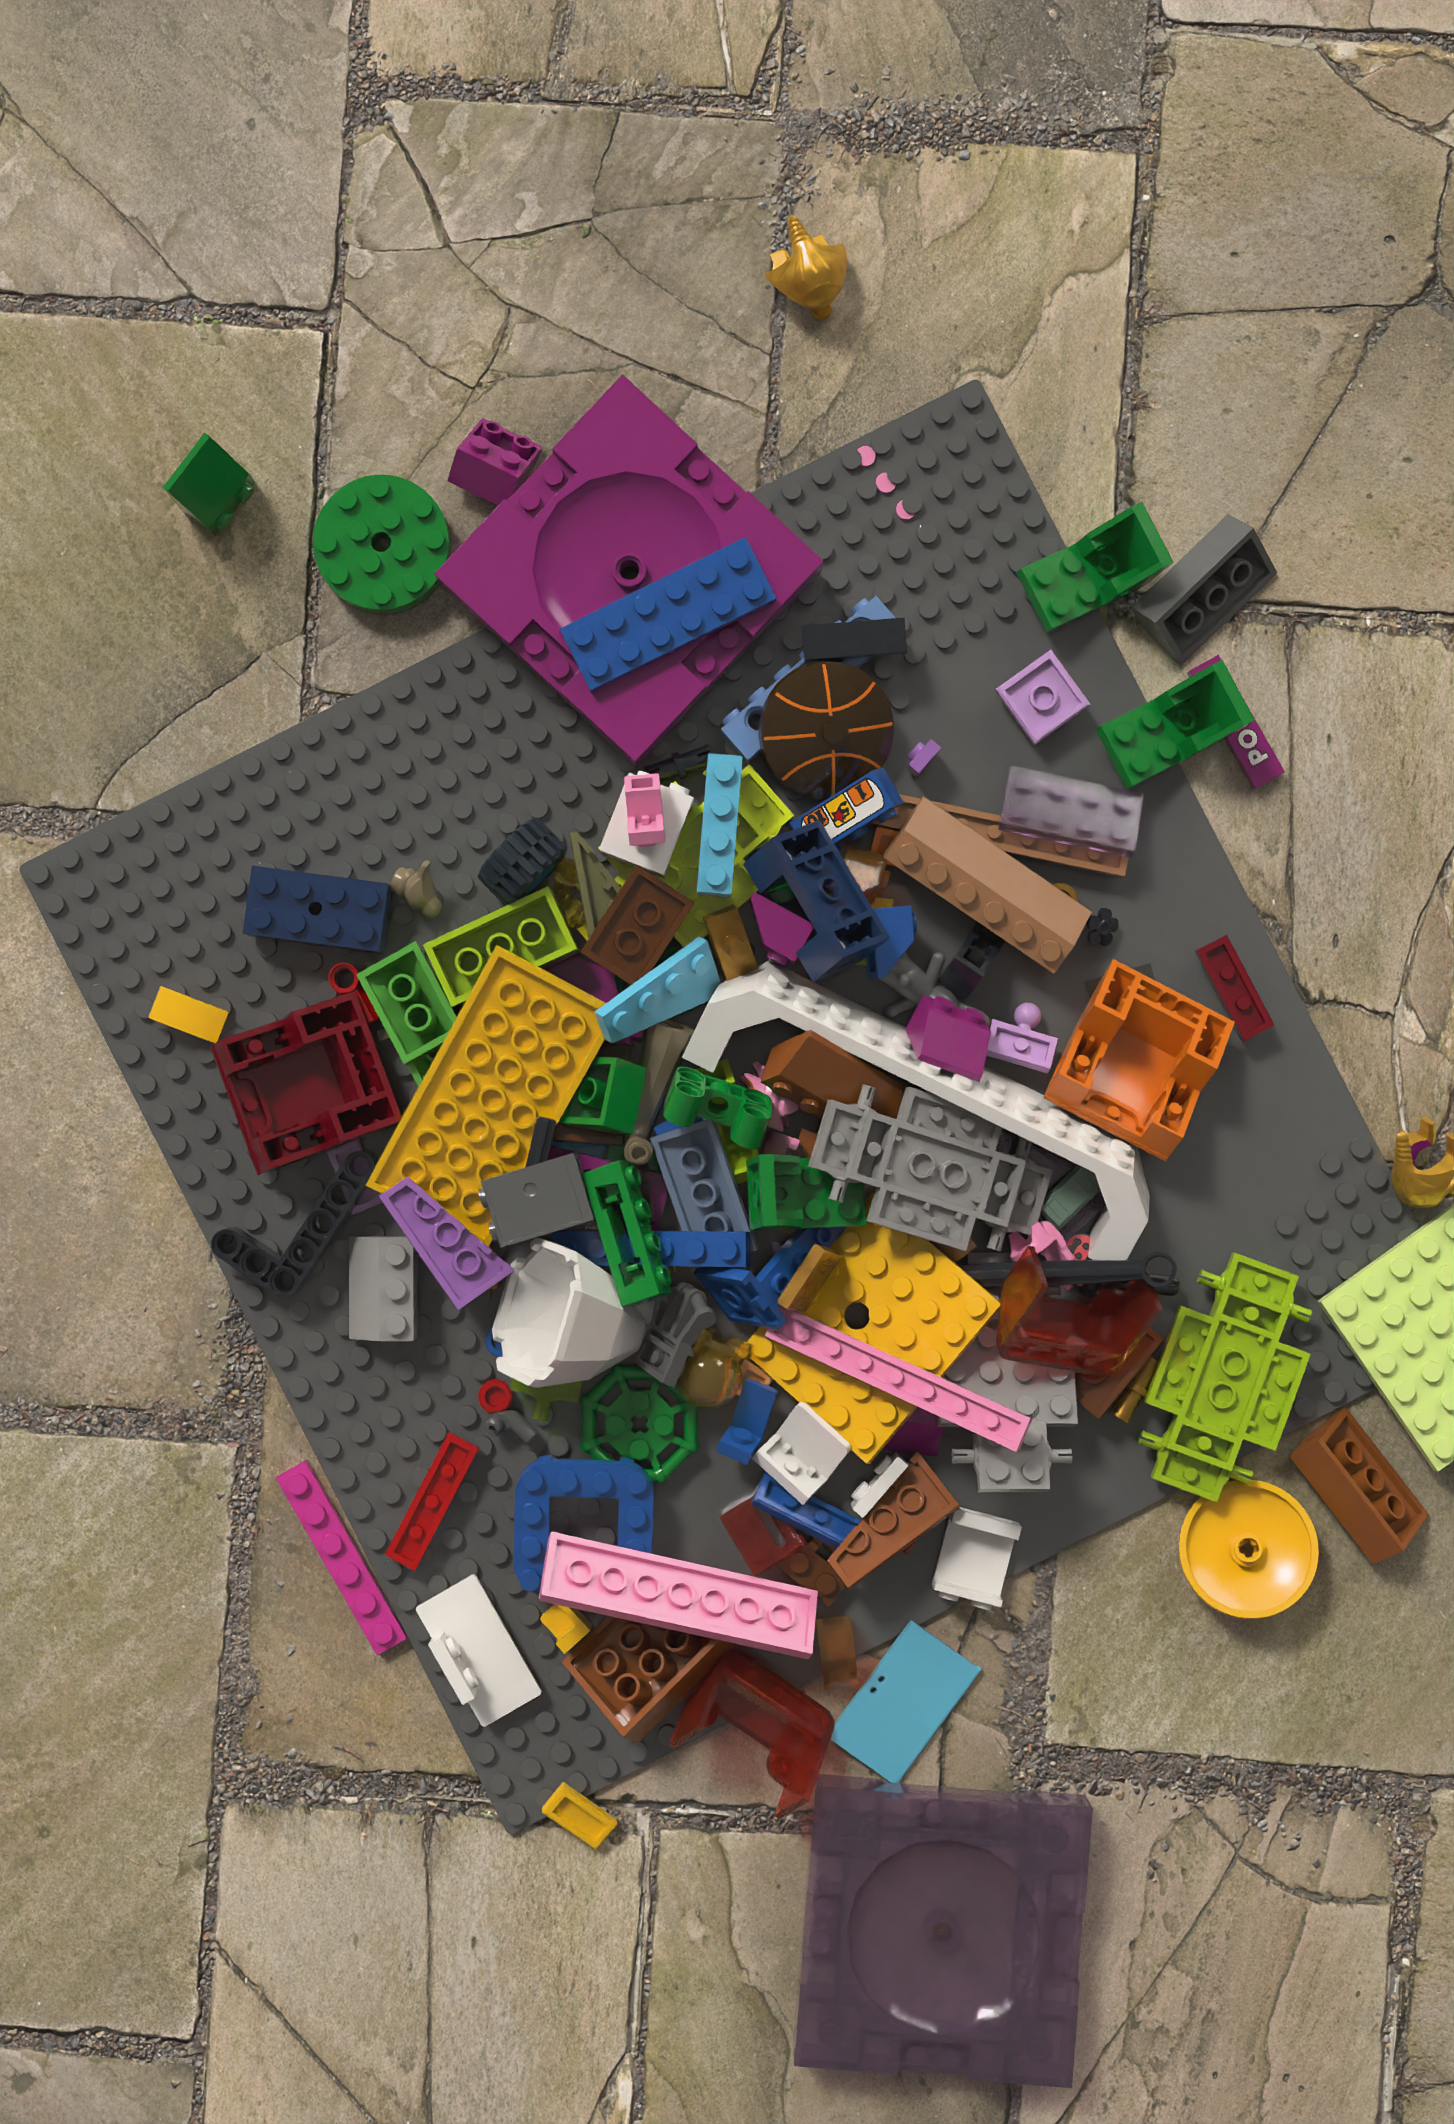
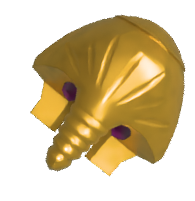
[765,215,847,320]
[1391,1117,1454,1208]

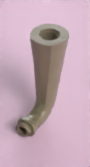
[624,1018,694,1165]

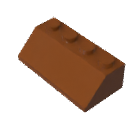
[760,1030,906,1119]
[1289,1406,1429,1565]

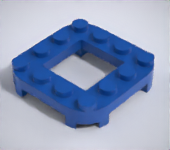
[513,1455,654,1595]

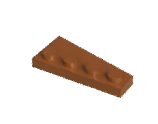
[827,1451,960,1590]

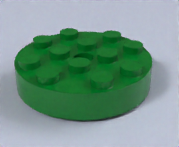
[313,475,452,615]

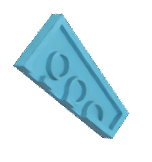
[594,936,721,1043]

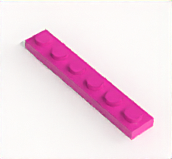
[275,1459,407,1656]

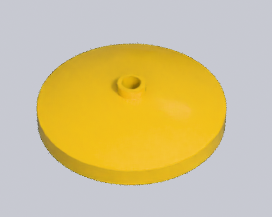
[1178,1480,1319,1619]

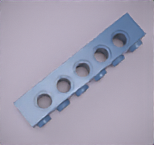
[721,596,895,765]

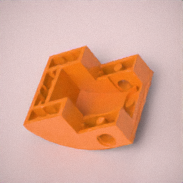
[1043,959,1235,1162]

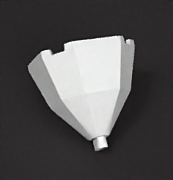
[492,1237,650,1388]

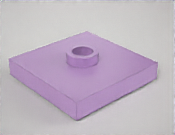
[995,650,1091,746]

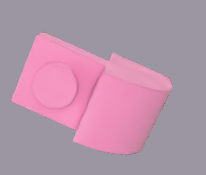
[624,774,665,847]

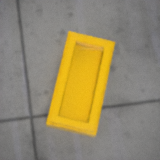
[542,1782,617,1850]

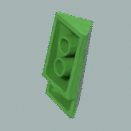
[356,941,458,1087]

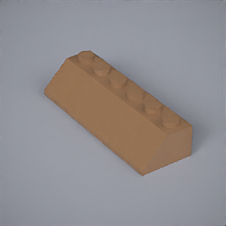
[884,796,1092,973]

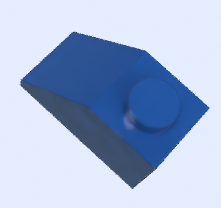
[866,905,917,979]

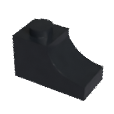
[937,922,1005,1000]

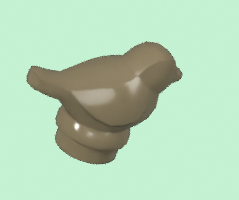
[390,860,442,920]

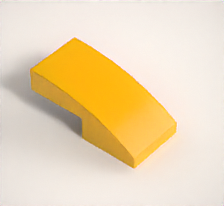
[148,986,229,1044]

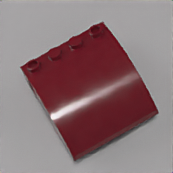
[210,991,402,1175]

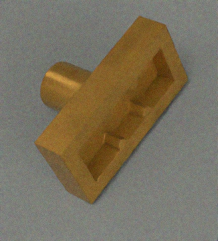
[702,904,758,981]

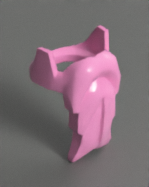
[1008,1221,1083,1290]

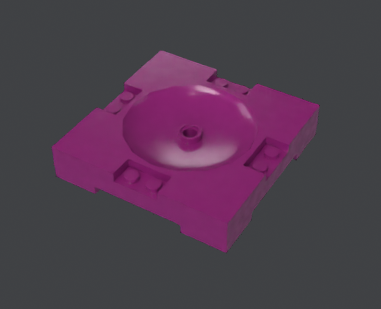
[434,374,823,769]

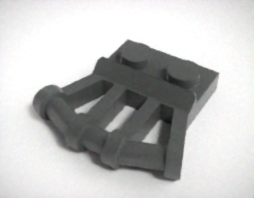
[634,1282,716,1387]

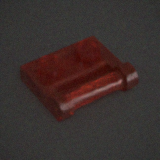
[719,1496,807,1577]

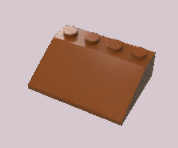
[562,1616,736,1743]

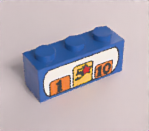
[790,768,904,851]

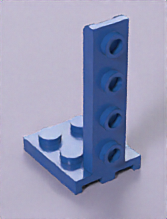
[693,1227,846,1330]

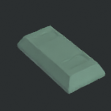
[1040,1164,1101,1231]

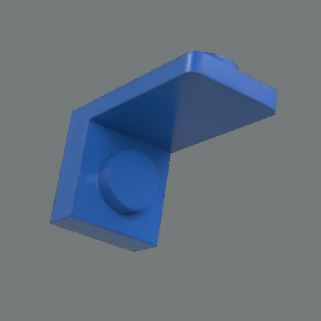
[716,1378,778,1465]

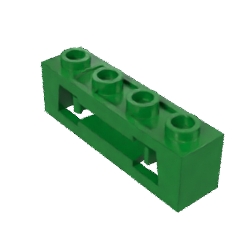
[582,1160,672,1307]

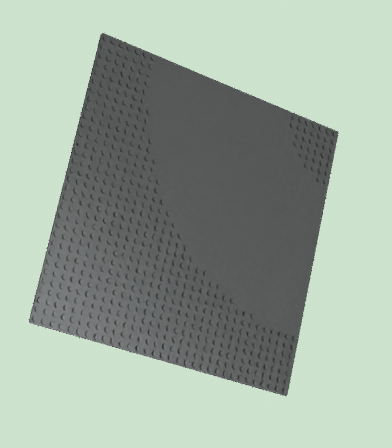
[20,380,1420,1834]

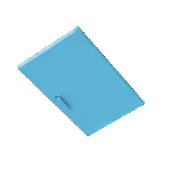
[826,1620,982,1786]

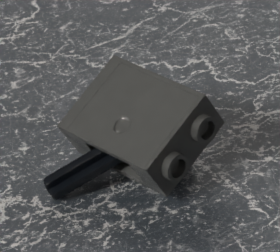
[478,1117,595,1248]

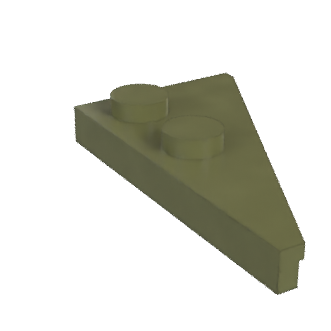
[569,831,621,938]

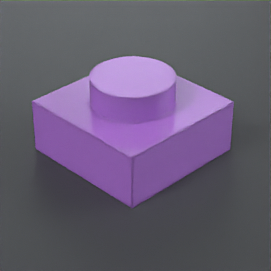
[907,739,941,778]

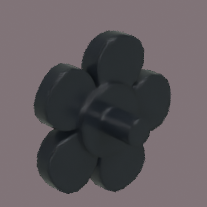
[1086,908,1119,946]

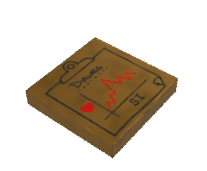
[777,1244,842,1313]

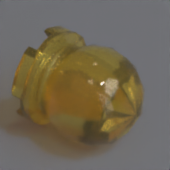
[676,1327,754,1409]

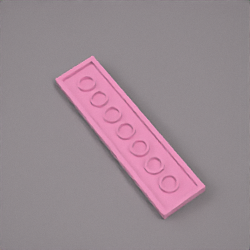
[538,1532,818,1659]

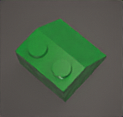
[558,1057,646,1135]

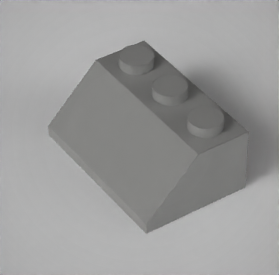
[349,1236,418,1341]

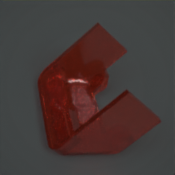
[996,1245,1163,1376]
[669,1649,834,1819]

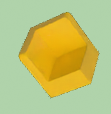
[540,1604,592,1654]

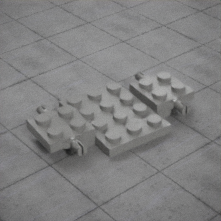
[808,1084,1053,1252]
[937,1252,1078,1492]

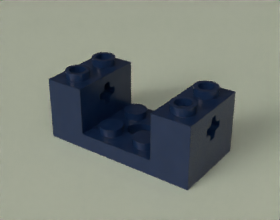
[743,820,890,982]

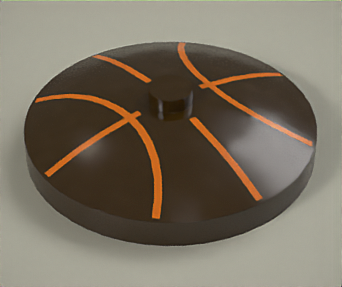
[759,661,894,799]

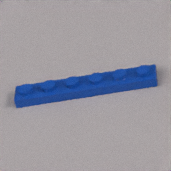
[552,1230,751,1267]

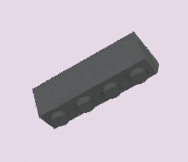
[1131,514,1277,665]

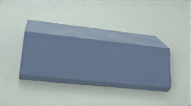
[650,1119,759,1269]

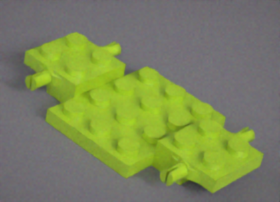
[1138,1252,1312,1502]

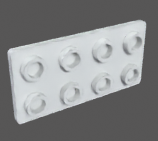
[416,1574,542,1727]

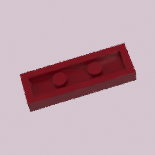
[1194,935,1274,1041]

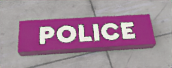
[1187,655,1285,790]

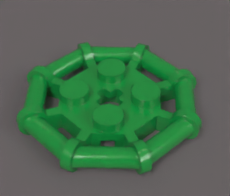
[579,1363,700,1485]

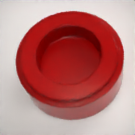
[478,1378,513,1413]

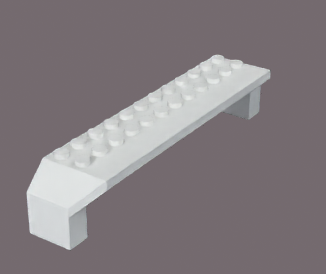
[682,961,1150,1260]

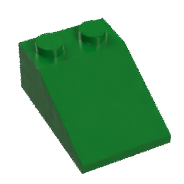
[162,432,256,535]

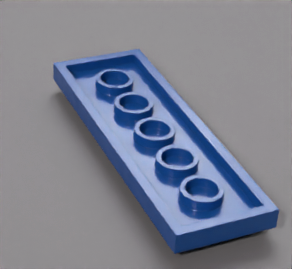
[560,537,776,692]

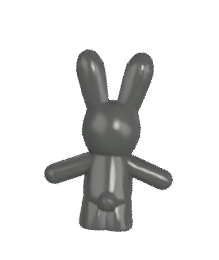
[879,952,991,1027]

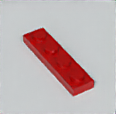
[385,1431,480,1571]

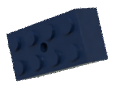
[242,866,393,954]

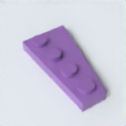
[378,1176,515,1310]

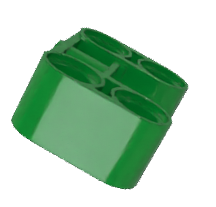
[663,1067,772,1149]

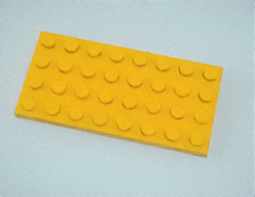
[366,945,606,1247]

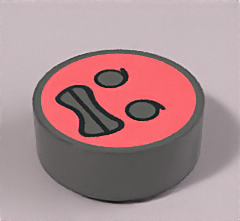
[1065,1233,1090,1260]

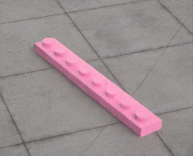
[765,1305,1033,1452]

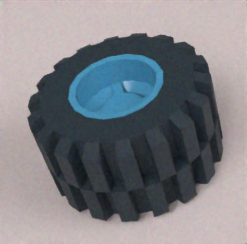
[478,818,568,906]

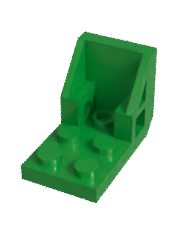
[1016,502,1174,633]
[1095,660,1255,789]
[746,1154,866,1231]

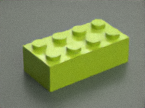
[423,886,580,1010]

